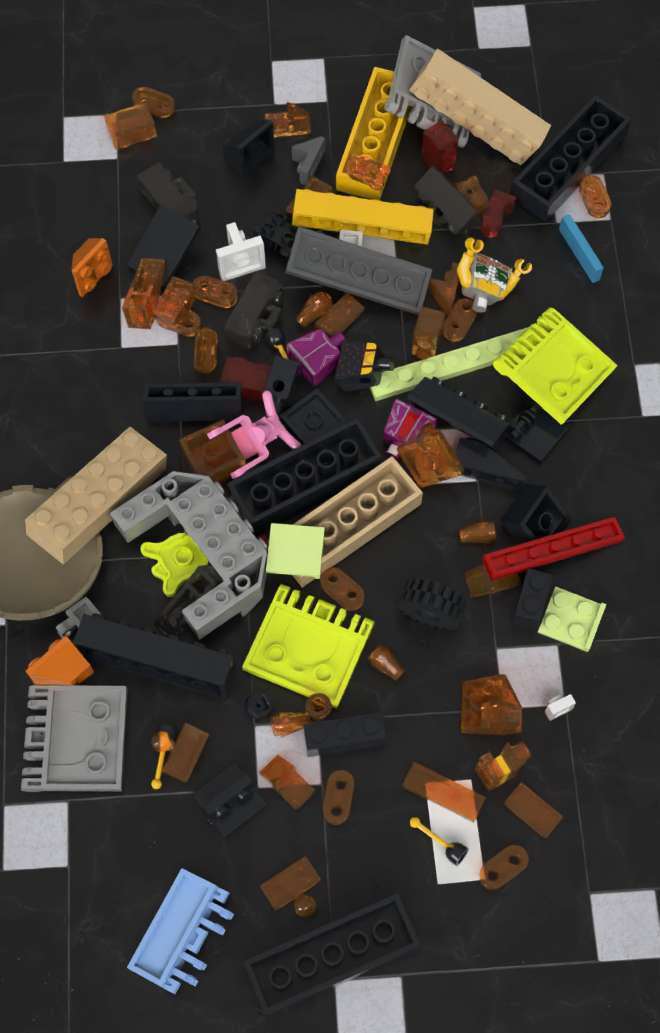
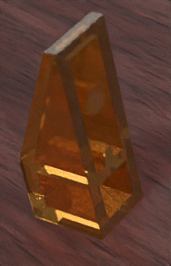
[122,258,165,329]

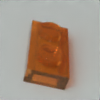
[504,782,563,839]

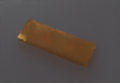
[402,762,486,823]

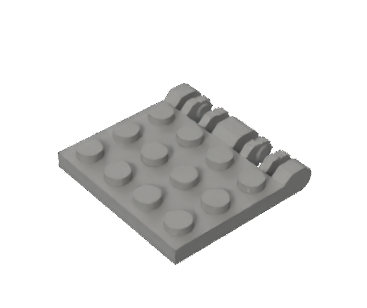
[384,35,481,148]
[21,685,128,792]

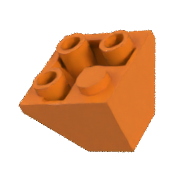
[72,238,113,297]
[26,636,94,686]

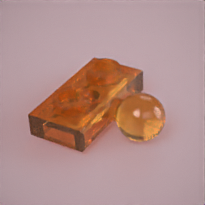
[313,292,364,338]
[151,723,209,783]
[260,856,321,917]

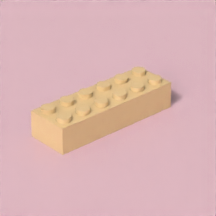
[409,48,551,165]
[25,427,167,565]
[292,456,423,588]

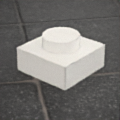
[339,230,363,246]
[545,694,576,721]

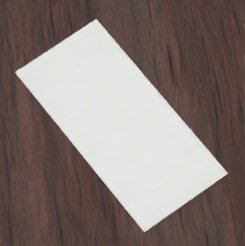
[425,779,485,884]

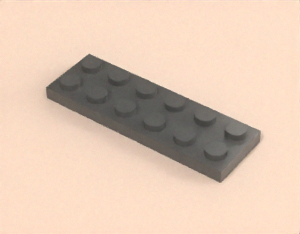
[285,226,432,315]

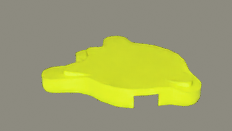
[141,533,208,597]

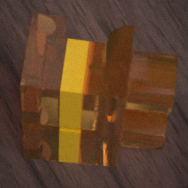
[475,741,531,792]

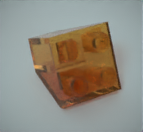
[461,674,522,736]

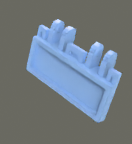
[127,868,234,994]

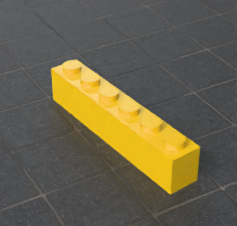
[292,189,434,245]

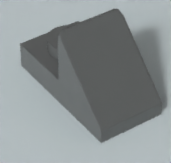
[291,136,325,186]

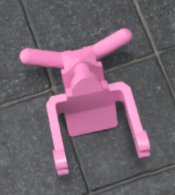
[207,391,301,479]

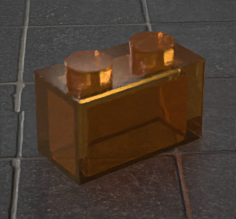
[104,102,157,150]
[412,307,445,359]

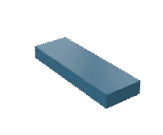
[559,214,604,283]

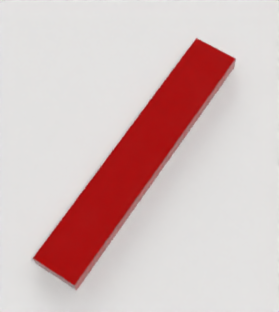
[481,516,625,581]

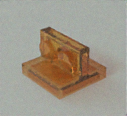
[396,422,464,488]

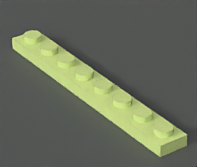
[370,327,529,401]

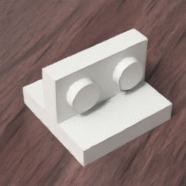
[216,222,266,282]

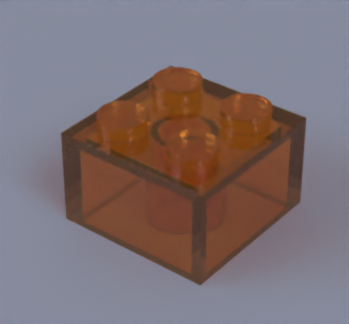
[179,419,247,484]

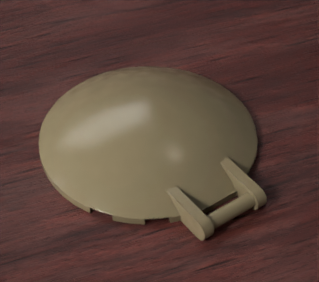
[0,476,103,620]

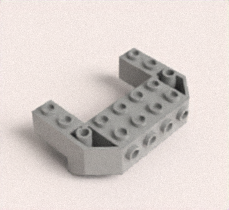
[110,471,268,640]

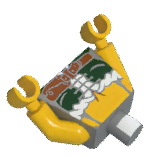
[457,238,532,312]

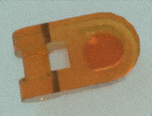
[347,156,391,191]
[453,175,489,216]

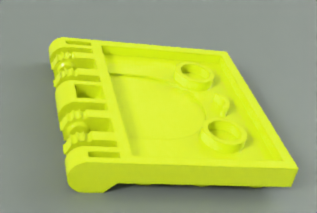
[493,308,618,425]
[242,584,375,709]

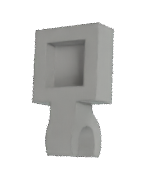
[56,596,102,639]

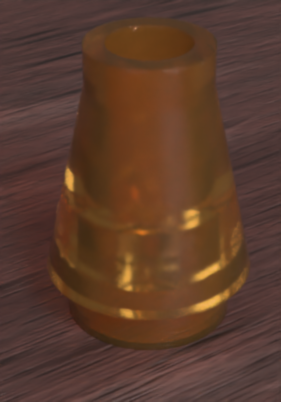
[296,292,330,327]
[459,519,497,544]
[367,644,406,681]
[305,693,332,721]
[270,711,311,738]

